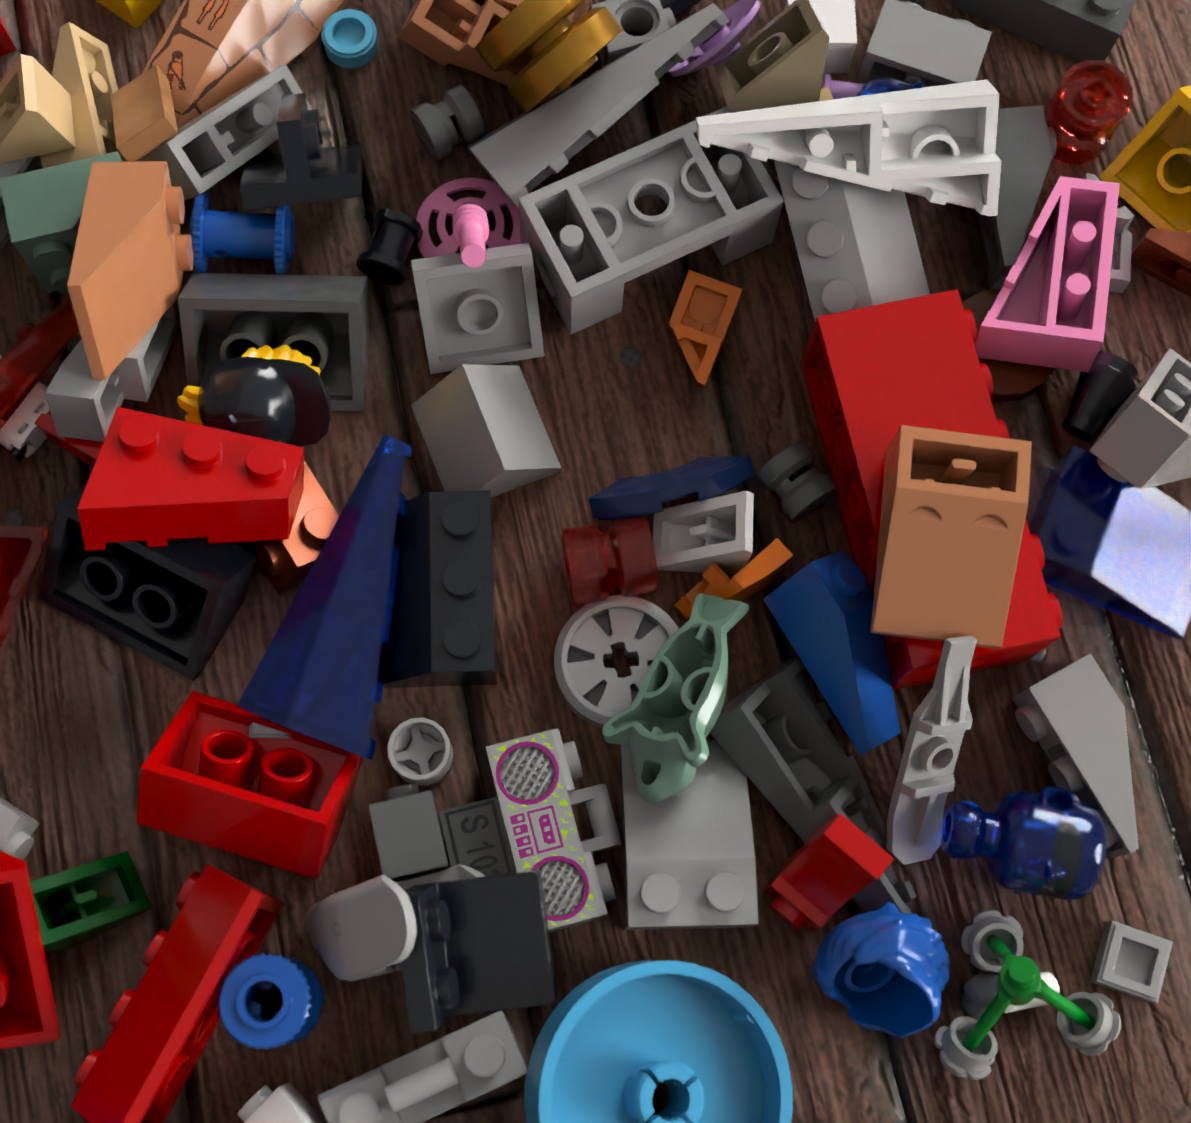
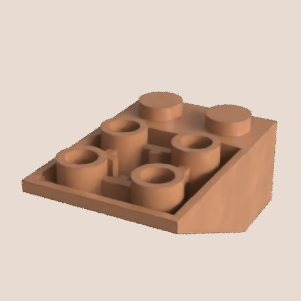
[871,425,1032,649]

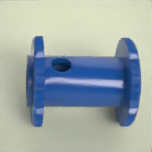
[189,192,295,275]
[217,953,325,1050]

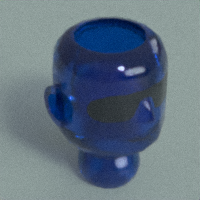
[941,787,1106,900]

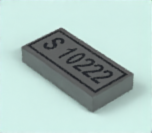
[438,796,517,876]

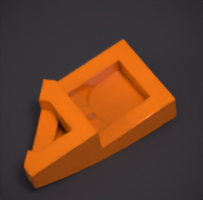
[669,270,743,387]

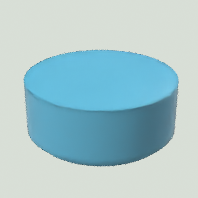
[322,9,379,68]

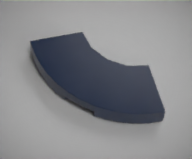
[589,455,754,520]

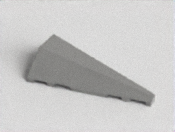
[467,3,729,208]

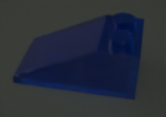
[1029,445,1191,639]

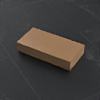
[110,65,178,162]

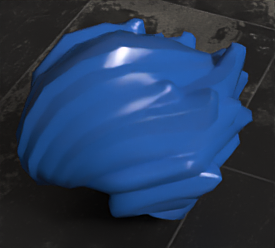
[813,902,949,1038]

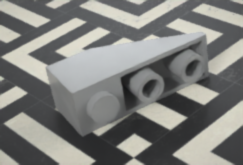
[1012,653,1139,858]

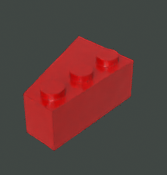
[77,407,304,551]

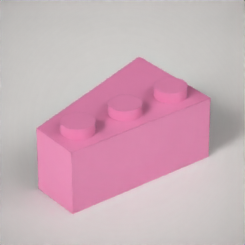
[975,176,1120,372]

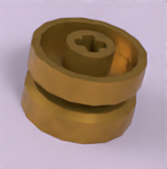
[474,0,623,113]

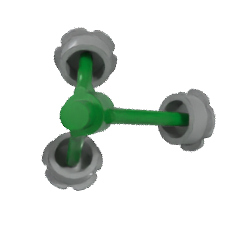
[934,910,1121,1080]

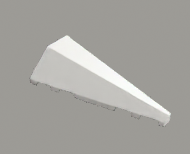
[696,79,1002,216]

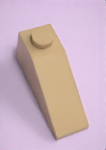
[40,22,128,168]

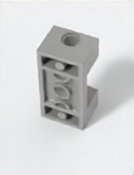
[518,106,784,335]

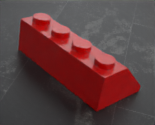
[71,864,285,1123]

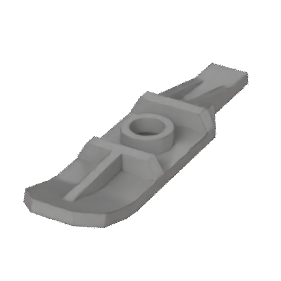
[886,635,977,865]

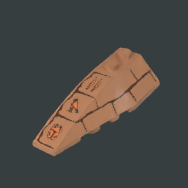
[143,0,349,129]

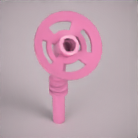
[416,178,521,268]

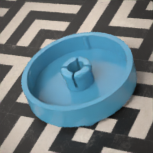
[524,960,793,1123]

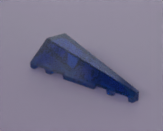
[237,434,412,760]

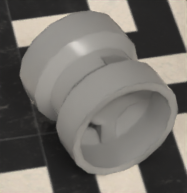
[387,717,454,788]

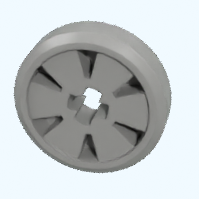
[554,595,679,728]

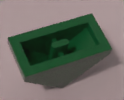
[30,851,152,953]

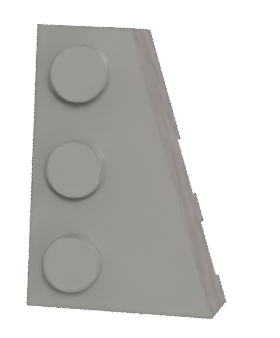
[1090,348,1191,490]

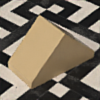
[0,54,76,164]

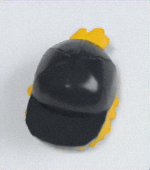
[177,344,331,446]

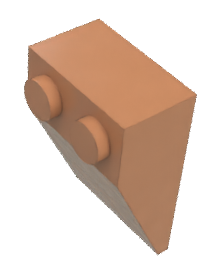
[67,161,194,380]

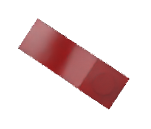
[764,813,894,931]

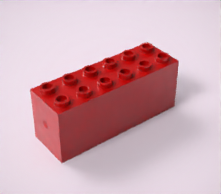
[800,289,1063,690]

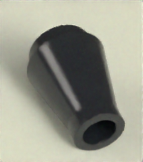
[1061,351,1138,442]

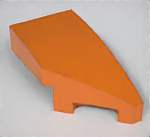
[674,538,794,620]

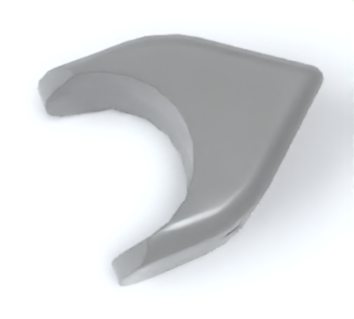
[304,864,484,981]

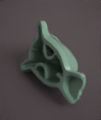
[602,593,749,803]

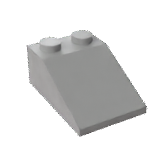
[620,740,759,930]

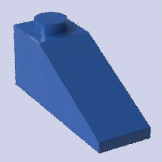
[763,550,901,755]

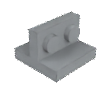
[411,242,545,374]

